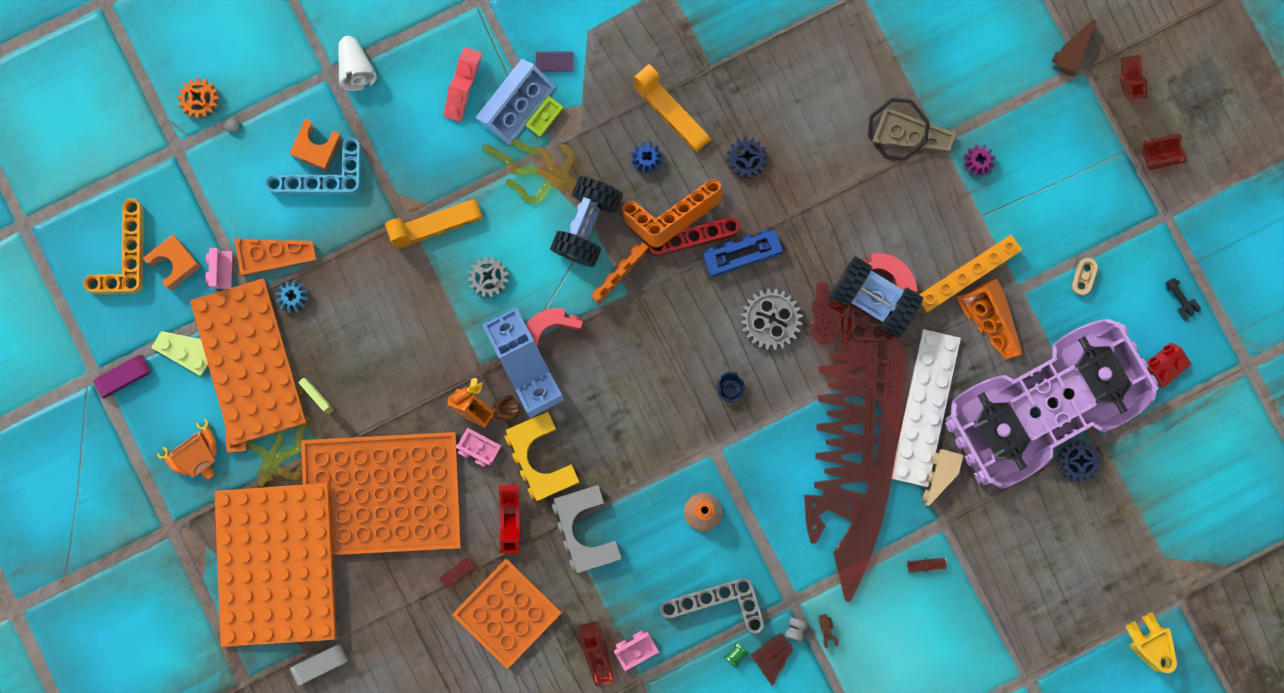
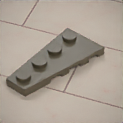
[872,107,956,152]

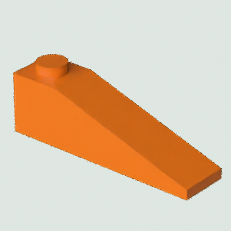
[957,279,1022,360]

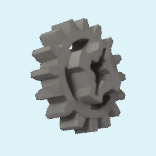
[468,256,509,298]

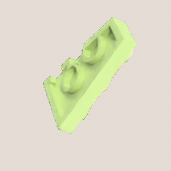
[151,331,208,377]

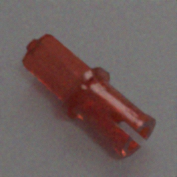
[907,558,947,574]

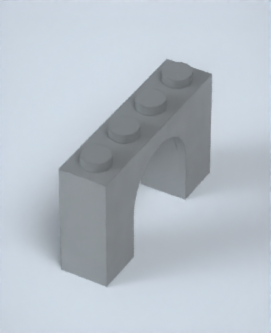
[552,485,622,574]

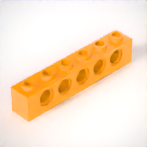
[919,234,1022,315]

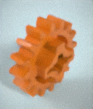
[177,77,220,120]

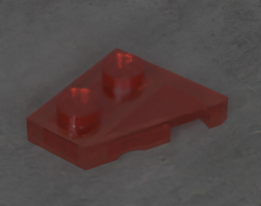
[750,632,793,686]

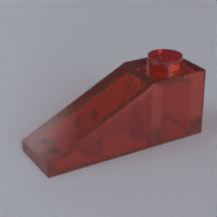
[578,621,614,686]

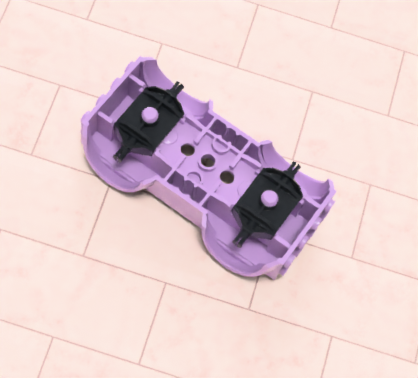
[945,319,1158,489]

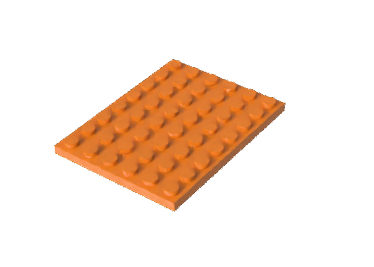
[301,432,461,555]
[214,483,337,647]

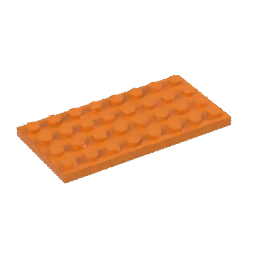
[190,278,307,446]

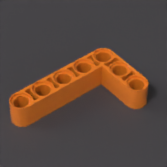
[622,179,723,247]

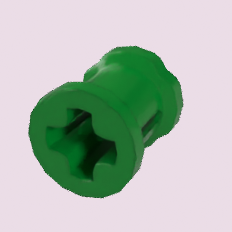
[724,642,749,668]

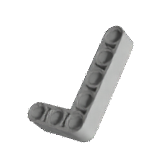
[660,578,764,634]

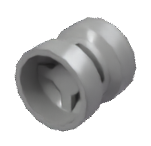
[784,617,809,642]

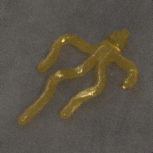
[482,138,576,204]
[246,386,311,487]

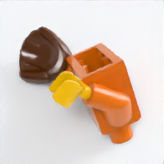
[448,378,520,428]

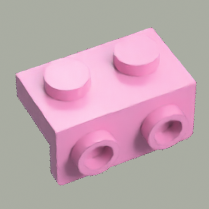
[206,248,233,289]
[456,428,501,467]
[614,630,659,671]

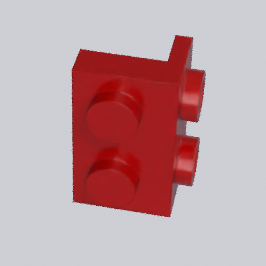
[1147,342,1191,388]

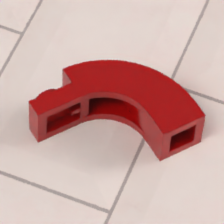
[499,485,520,554]

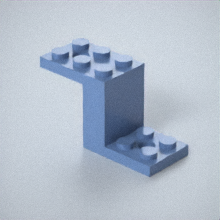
[482,308,564,418]

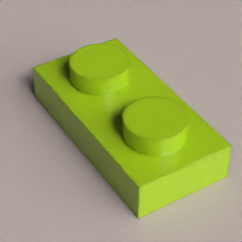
[525,96,564,138]

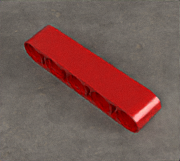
[649,218,740,257]

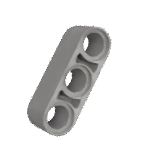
[289,644,349,687]

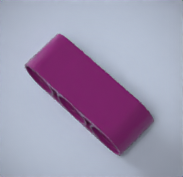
[93,355,151,398]

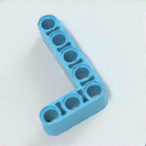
[265,138,362,195]

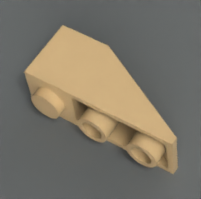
[922,449,964,507]

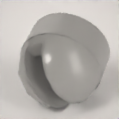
[223,116,239,132]

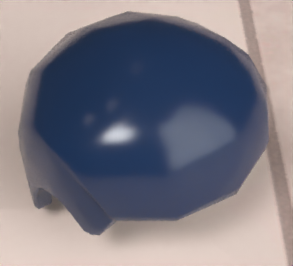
[716,372,745,403]

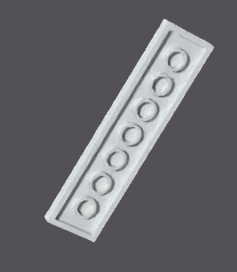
[890,329,961,487]

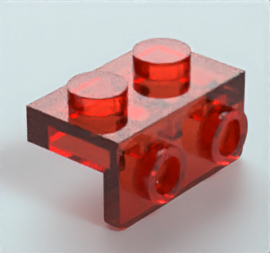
[1142,134,1187,170]

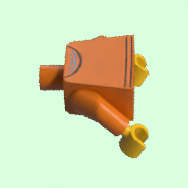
[157,419,217,480]

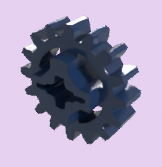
[726,137,768,179]
[1058,440,1102,483]

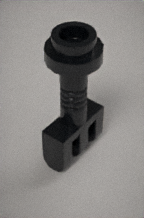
[1165,277,1201,321]

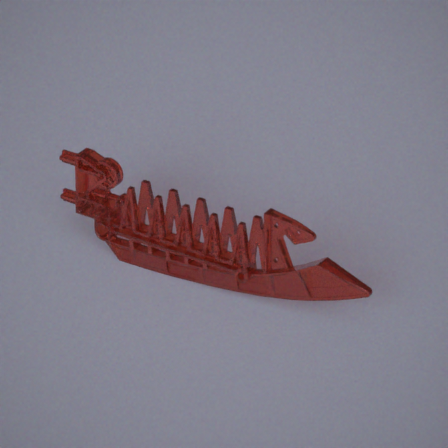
[803,282,906,602]

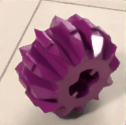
[963,145,996,177]

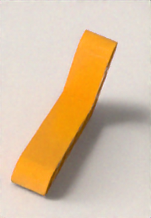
[634,64,711,153]
[83,198,144,295]
[385,199,483,249]

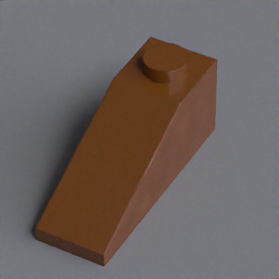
[1052,20,1097,77]

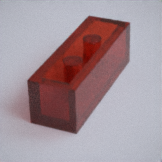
[439,556,476,588]

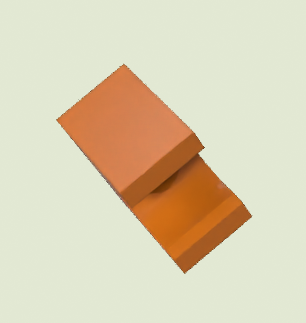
[290,119,343,173]
[143,235,201,291]

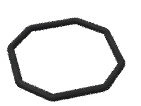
[868,98,930,160]

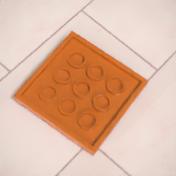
[452,559,562,669]

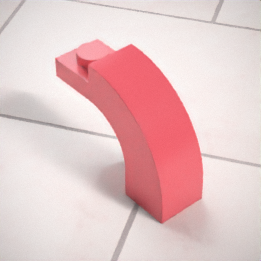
[863,253,918,293]
[525,308,583,348]

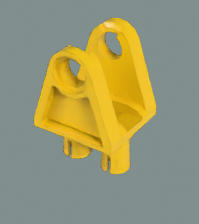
[1125,612,1177,673]

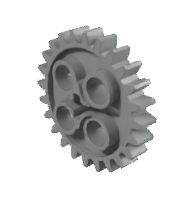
[740,288,803,351]

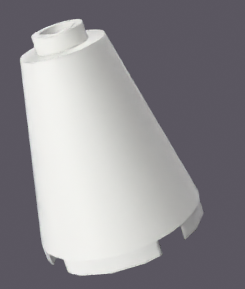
[339,36,377,91]

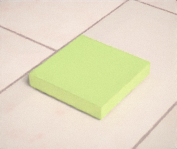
[298,378,334,414]

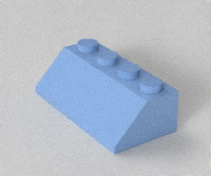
[475,59,556,145]

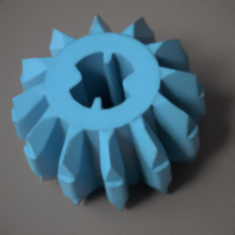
[276,280,309,313]

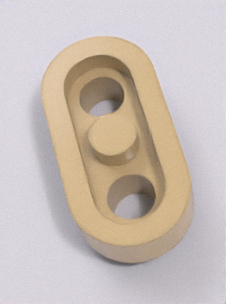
[1071,258,1098,296]

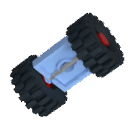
[550,176,623,267]
[830,256,924,338]

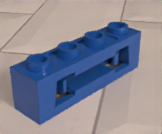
[703,229,783,278]

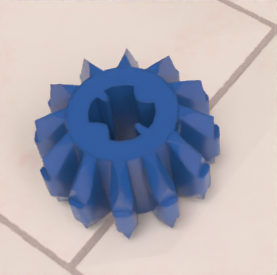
[631,142,663,174]

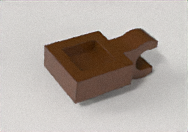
[818,614,838,648]

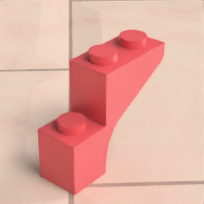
[443,47,483,122]

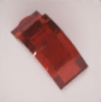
[1119,55,1148,100]

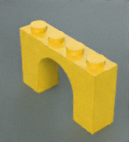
[504,412,580,502]

